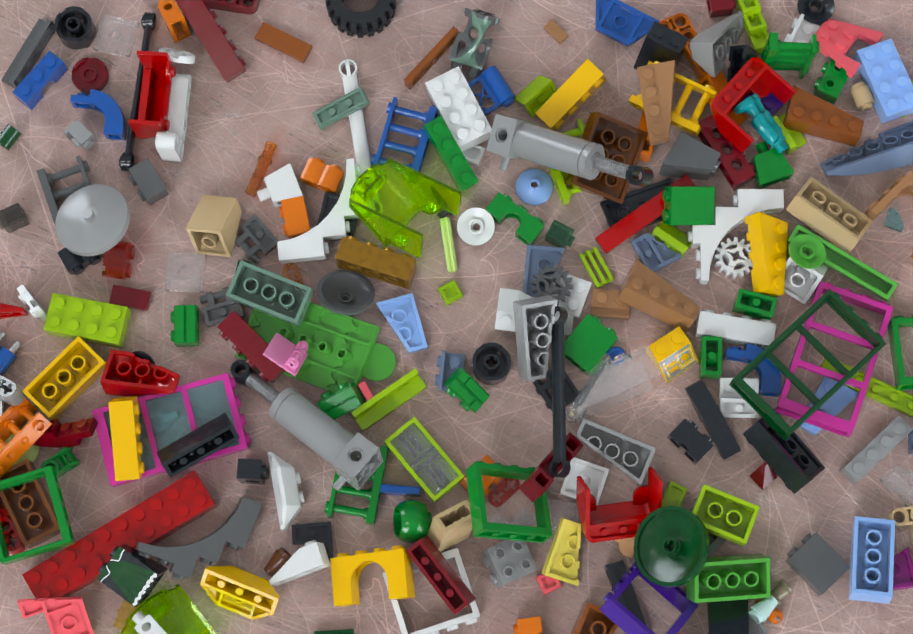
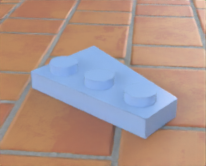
[376,293,428,354]
[800,376,859,435]

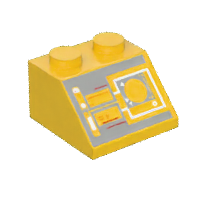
[645,326,699,383]

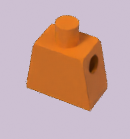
[157,0,191,43]

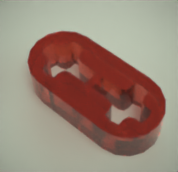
[488,478,520,508]

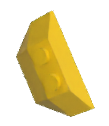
[200,565,280,620]

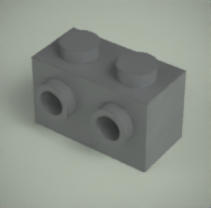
[128,158,169,205]

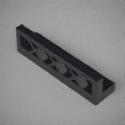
[604,560,647,626]

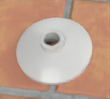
[457,208,495,246]

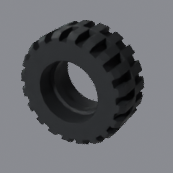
[325,0,397,38]

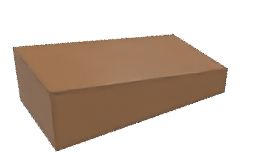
[544,19,568,44]

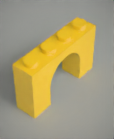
[330,545,415,607]

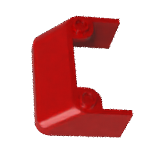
[128,51,176,139]
[710,57,797,152]
[576,467,663,543]

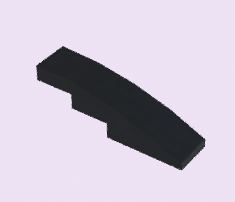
[685,379,741,460]

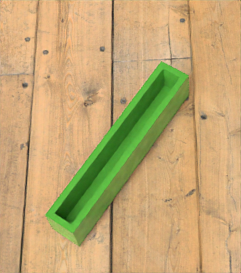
[787,224,898,301]

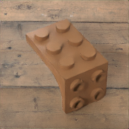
[865,169,913,220]

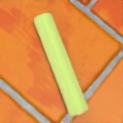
[440,217,458,273]

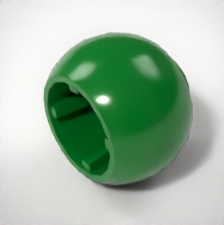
[393,500,432,543]

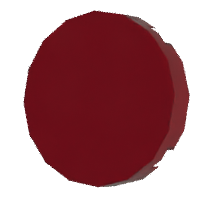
[71,57,109,94]

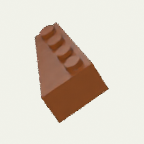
[783,85,864,146]

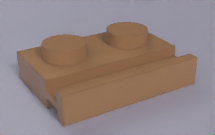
[590,288,630,320]

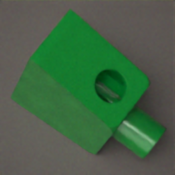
[751,142,794,189]

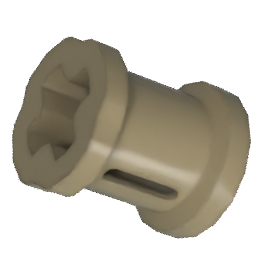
[770,579,793,606]

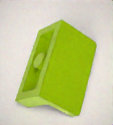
[514,75,557,118]
[773,113,806,155]
[651,220,691,259]

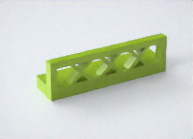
[351,368,427,432]

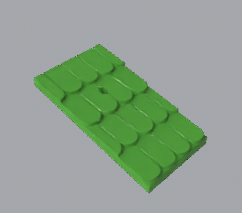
[235,302,381,392]

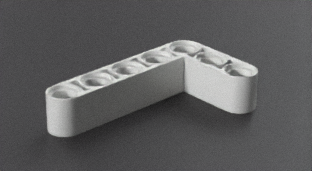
[155,73,191,162]

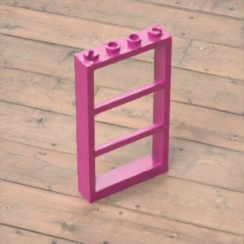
[774,281,894,438]

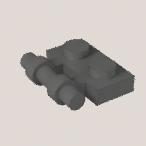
[235,215,279,264]
[199,287,245,327]

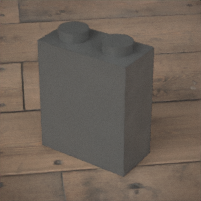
[786,532,851,596]

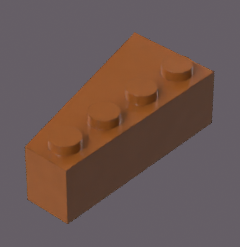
[571,602,618,634]

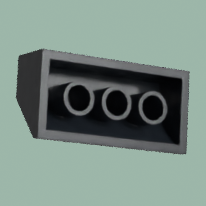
[743,409,825,494]

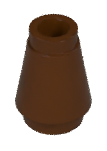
[264,547,292,577]

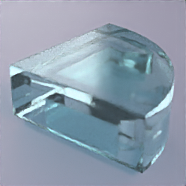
[883,207,903,232]

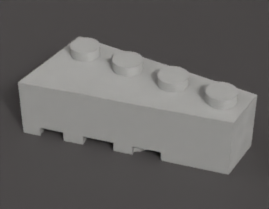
[513,295,558,381]
[575,418,656,485]

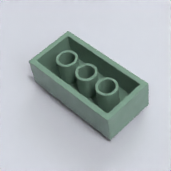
[226,260,315,327]

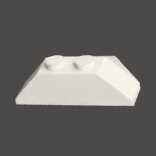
[267,452,305,532]

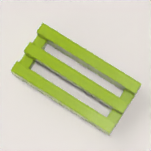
[579,247,614,289]

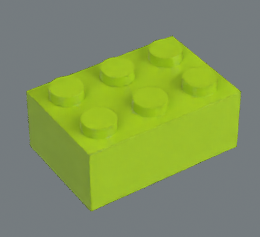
[692,484,760,547]

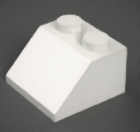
[784,253,828,304]

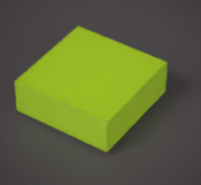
[437,280,464,306]

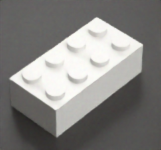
[425,66,492,152]

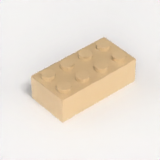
[786,177,873,254]

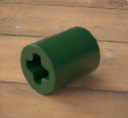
[0,124,22,151]

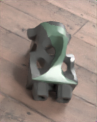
[449,8,500,78]

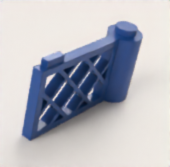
[433,66,516,116]

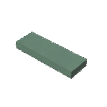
[312,87,370,130]

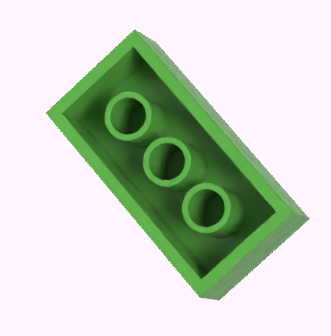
[686,554,771,603]

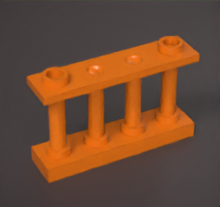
[0,398,52,478]

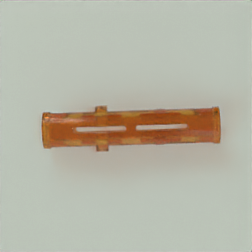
[245,141,277,197]

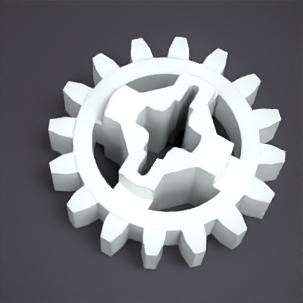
[714,237,753,279]

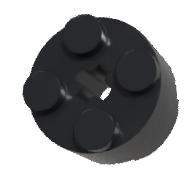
[54,6,96,49]
[472,342,511,385]

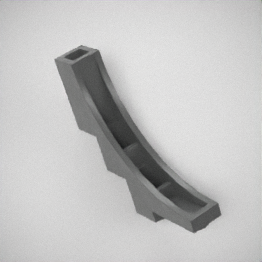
[135,497,262,581]

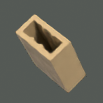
[427,500,472,552]

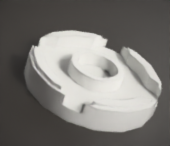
[159,48,195,64]

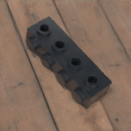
[157,413,240,478]

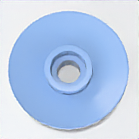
[515,169,553,206]

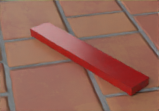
[595,174,695,254]

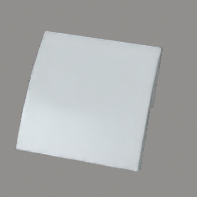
[719,377,759,418]

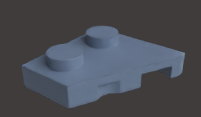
[630,233,682,273]

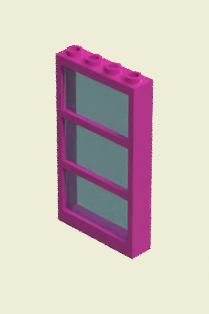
[92,373,252,487]

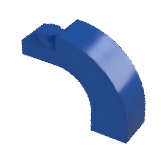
[70,89,127,141]
[723,343,782,397]

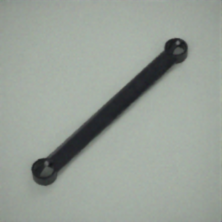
[119,12,156,172]
[549,306,571,478]

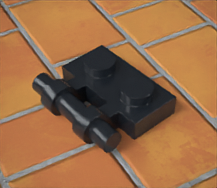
[533,370,581,411]

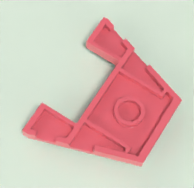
[815,18,884,78]
[17,596,94,634]

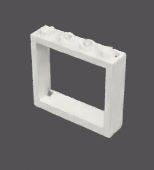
[382,548,480,634]

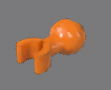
[756,599,783,624]

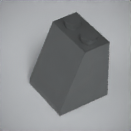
[659,132,722,181]

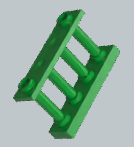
[759,32,820,79]
[324,445,389,526]

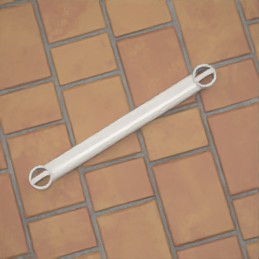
[339,59,381,220]

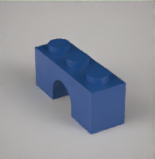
[12,51,68,110]

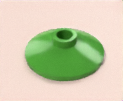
[788,234,826,269]

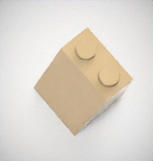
[186,195,242,257]

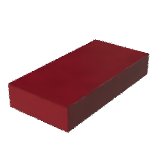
[109,285,151,311]

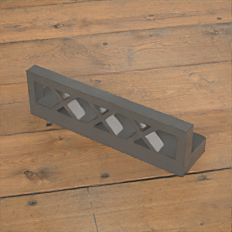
[1,18,56,88]

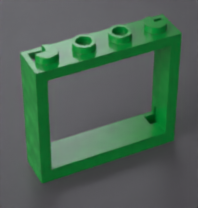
[887,315,913,390]
[466,461,553,543]
[0,465,75,565]

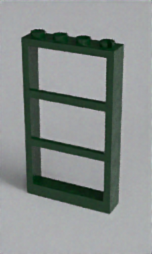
[729,289,886,440]

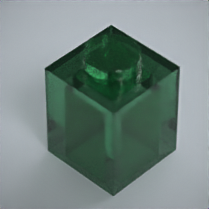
[545,219,575,249]

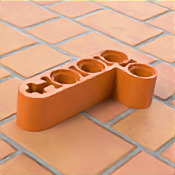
[658,13,708,81]

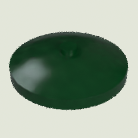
[634,506,709,587]

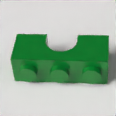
[485,192,544,245]

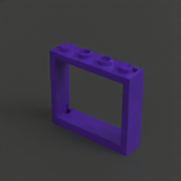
[599,561,699,634]

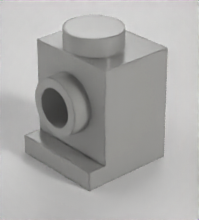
[64,119,96,150]

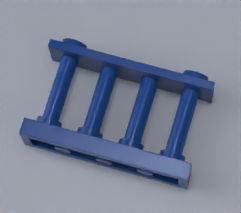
[371,97,437,183]

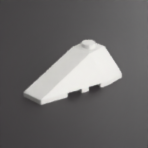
[495,288,574,335]

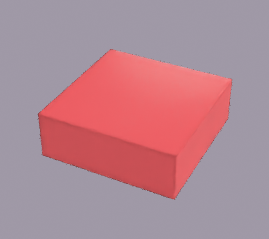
[358,381,373,402]
[535,574,562,596]

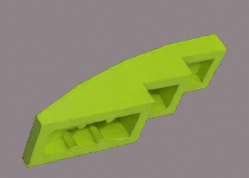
[735,0,769,53]

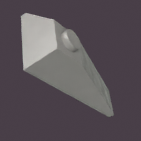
[689,11,745,77]

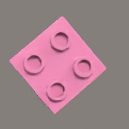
[263,332,308,376]

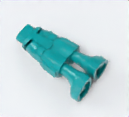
[733,93,789,154]

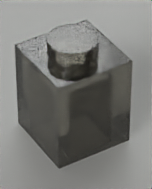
[0,203,30,233]

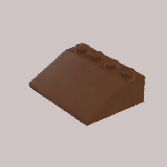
[564,112,648,204]

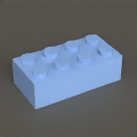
[853,38,913,124]
[849,516,895,604]

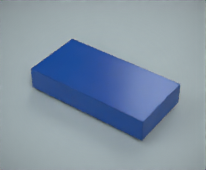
[380,484,420,497]

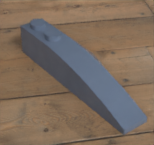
[820,122,913,176]

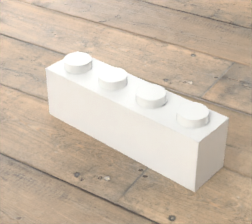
[694,309,776,349]

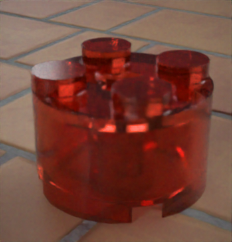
[102,241,136,280]

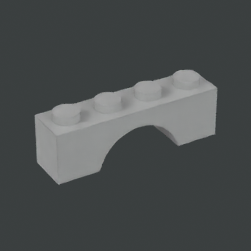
[840,415,913,485]

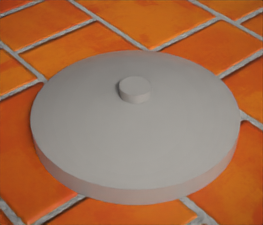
[55,184,130,256]

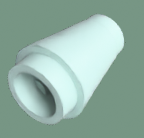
[748,595,778,624]

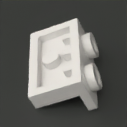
[784,13,820,43]

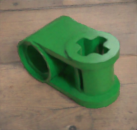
[41,447,81,478]

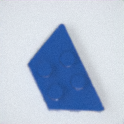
[595,0,660,47]

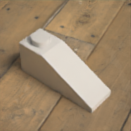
[269,540,331,586]

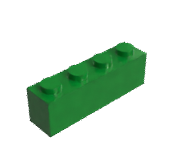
[422,116,479,192]

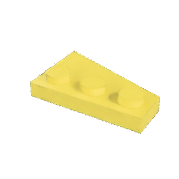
[542,517,581,586]

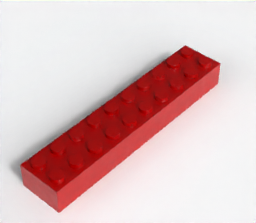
[22,470,217,598]

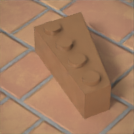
[637,60,676,146]
[617,259,700,333]

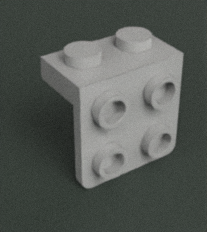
[481,540,537,589]

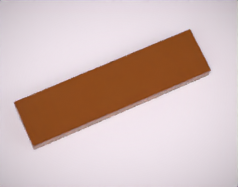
[404,26,459,89]

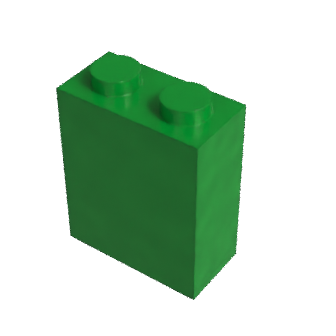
[662,186,715,225]
[564,314,618,376]

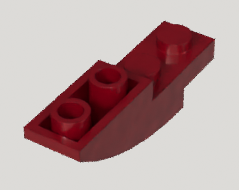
[33,417,98,448]

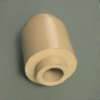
[851,82,875,111]

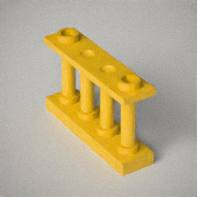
[629,61,717,136]

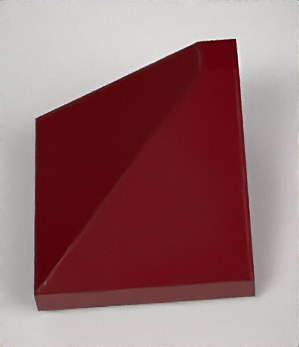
[750,462,777,491]

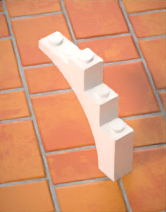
[277,158,371,264]
[687,189,784,285]

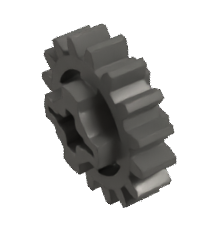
[531,264,573,306]

